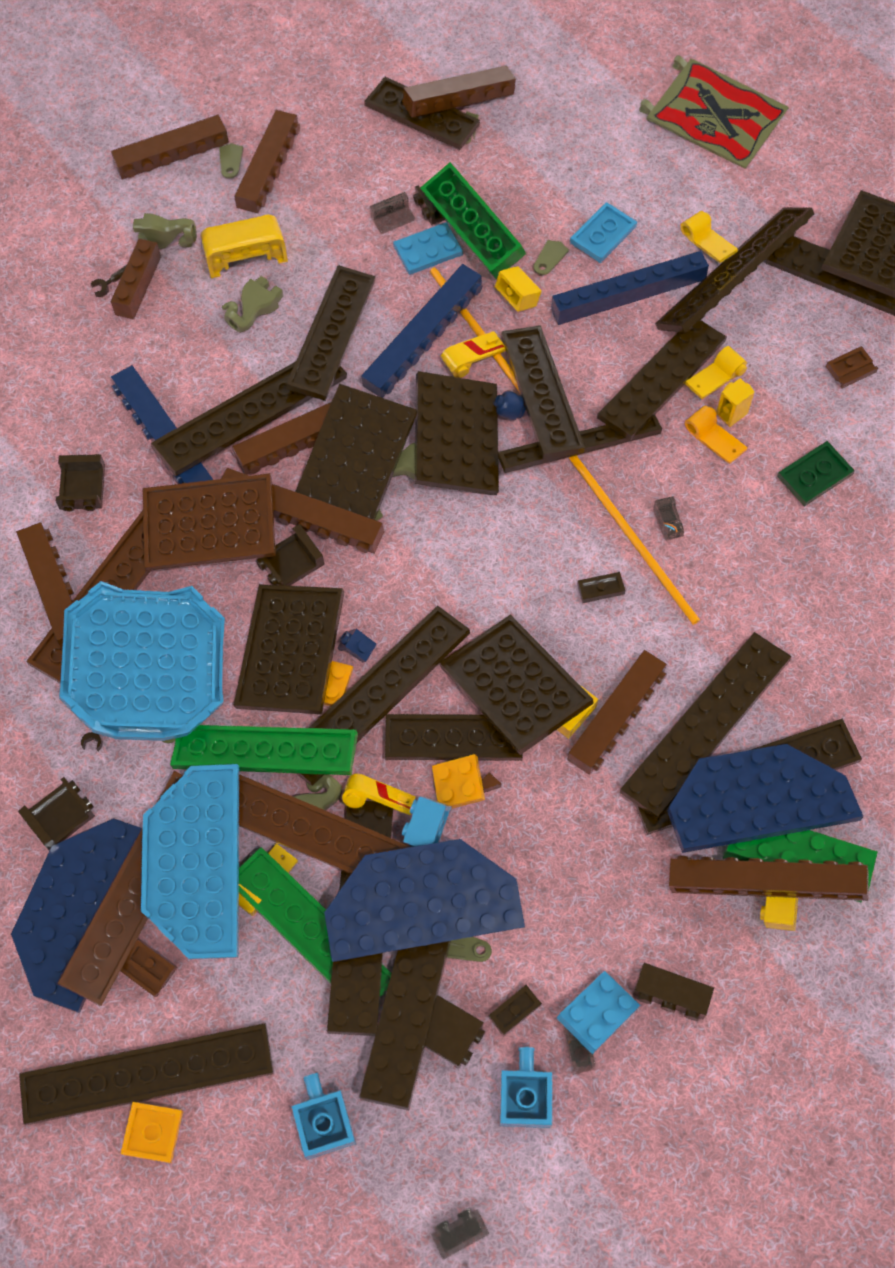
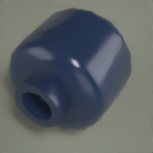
[494,390,526,421]

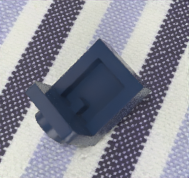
[337,628,377,663]

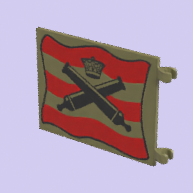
[639,55,789,169]

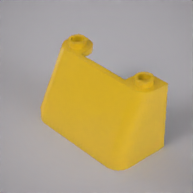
[200,214,288,279]

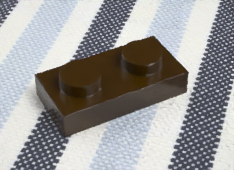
[577,572,626,603]
[488,985,542,1036]

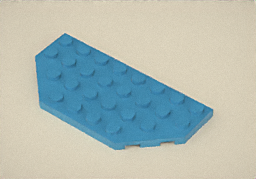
[141,764,239,959]

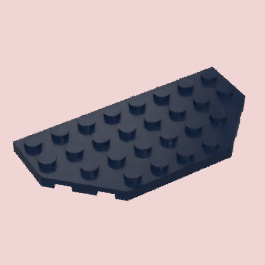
[667,744,863,853]
[11,818,142,1013]
[324,839,525,962]

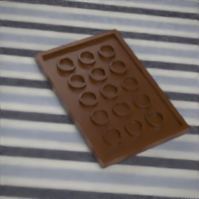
[142,473,276,571]

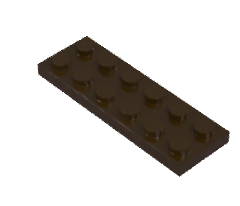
[364,76,480,150]
[385,714,523,761]

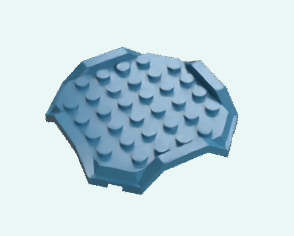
[59,581,225,741]

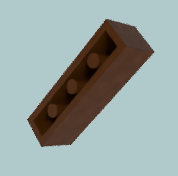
[110,239,161,320]

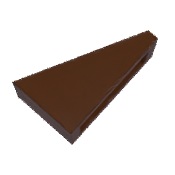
[482,772,502,793]

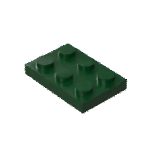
[777,441,855,507]

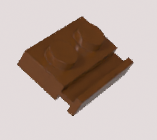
[826,346,878,389]
[120,939,178,997]

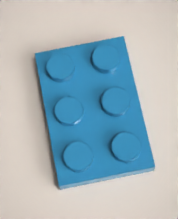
[570,202,637,263]
[393,222,463,275]
[556,970,640,1054]

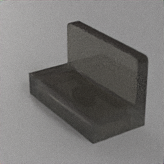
[370,192,415,234]

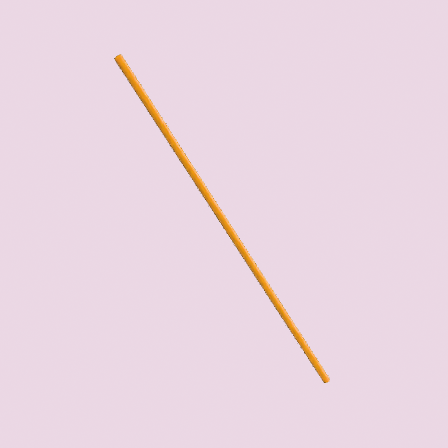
[430,267,700,625]

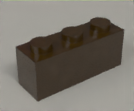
[633,963,715,1021]

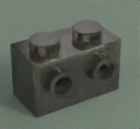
[431,1207,490,1260]

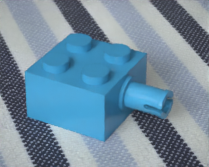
[402,796,451,847]
[500,1047,552,1128]
[291,1073,356,1160]

